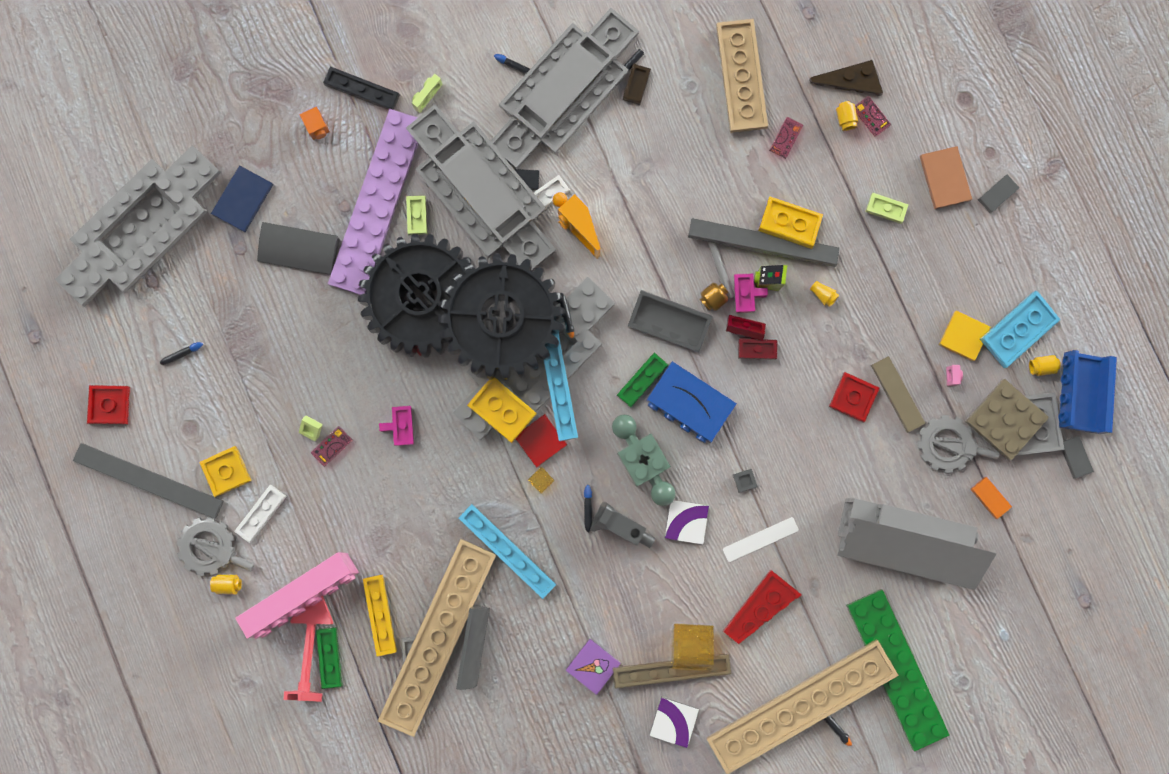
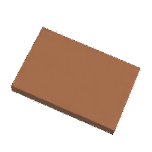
[919,146,972,210]

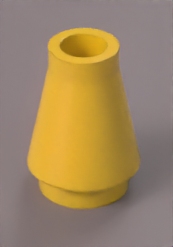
[810,281,839,307]

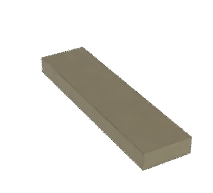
[871,356,926,433]

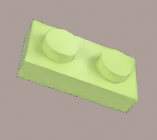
[412,74,443,113]
[865,193,908,224]
[406,196,427,235]

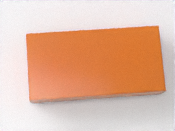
[971,477,1012,519]

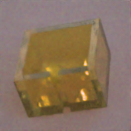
[672,624,714,671]

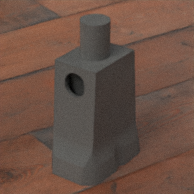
[590,501,655,548]

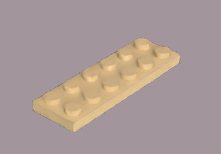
[716,19,768,133]

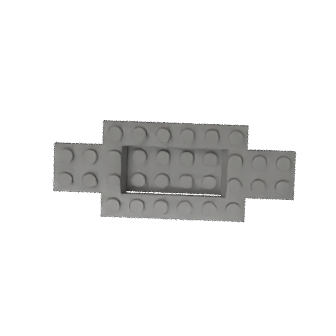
[491,8,639,169]
[406,104,556,271]
[55,145,221,307]
[453,277,615,440]

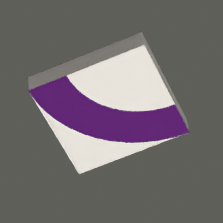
[665,500,709,544]
[649,696,699,748]

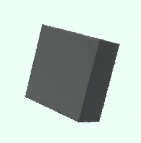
[733,469,758,493]

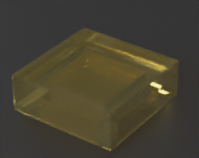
[528,467,555,493]

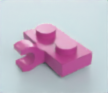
[734,273,768,313]
[379,406,414,446]

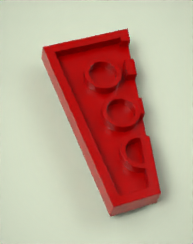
[723,570,802,644]

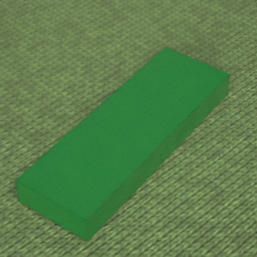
[616,352,668,408]
[316,627,343,689]

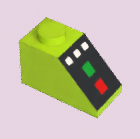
[754,265,787,291]

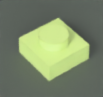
[298,416,323,441]

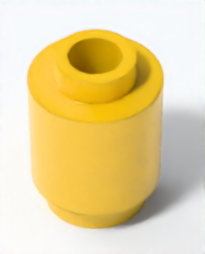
[836,101,858,131]
[1029,355,1061,376]
[210,575,242,594]

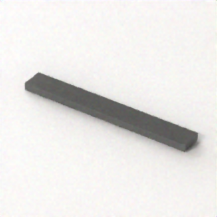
[688,218,839,267]
[73,443,224,519]

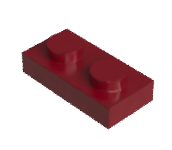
[726,315,766,340]
[738,339,777,360]

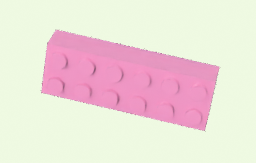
[235,552,359,639]

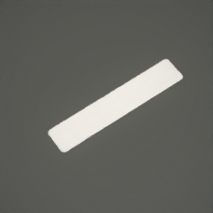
[723,517,799,562]

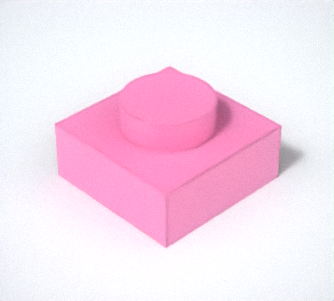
[946,365,963,386]

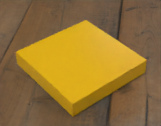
[939,310,991,361]
[199,446,252,497]

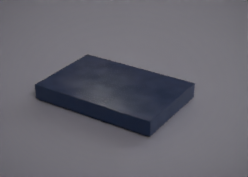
[211,165,274,232]

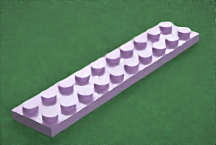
[328,109,418,295]

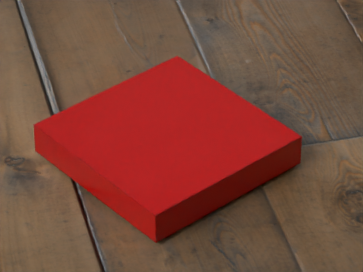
[829,372,880,423]
[87,385,130,425]
[516,414,567,468]

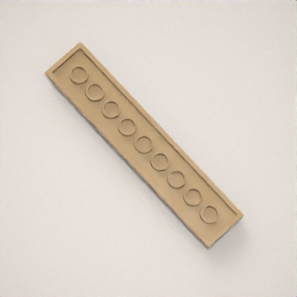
[378,539,496,737]
[706,639,899,774]

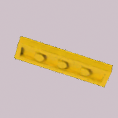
[363,574,397,656]

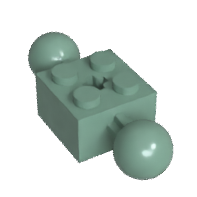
[612,414,676,506]

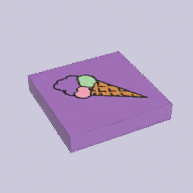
[566,639,621,695]

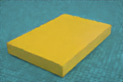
[758,197,823,249]
[467,377,537,443]

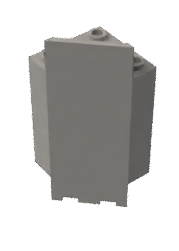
[837,498,997,590]

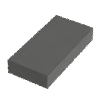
[978,174,1020,213]
[1062,436,1094,478]

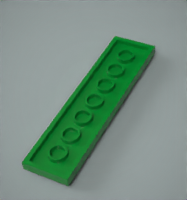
[846,589,950,752]

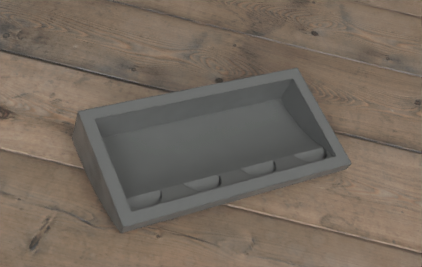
[257,222,340,275]
[628,290,713,352]
[456,605,490,690]

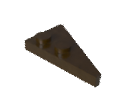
[809,60,883,96]

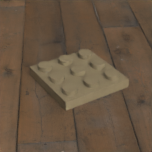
[965,379,1049,461]

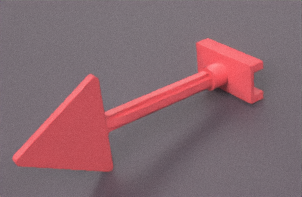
[283,596,333,702]

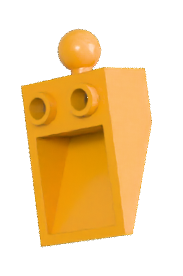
[552,192,601,259]

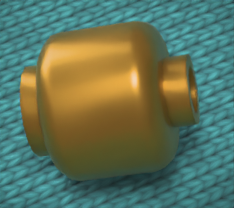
[700,283,729,311]

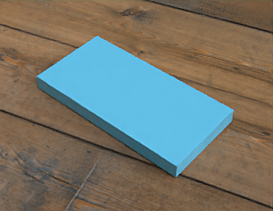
[980,291,1061,368]

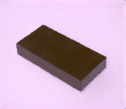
[623,63,651,105]

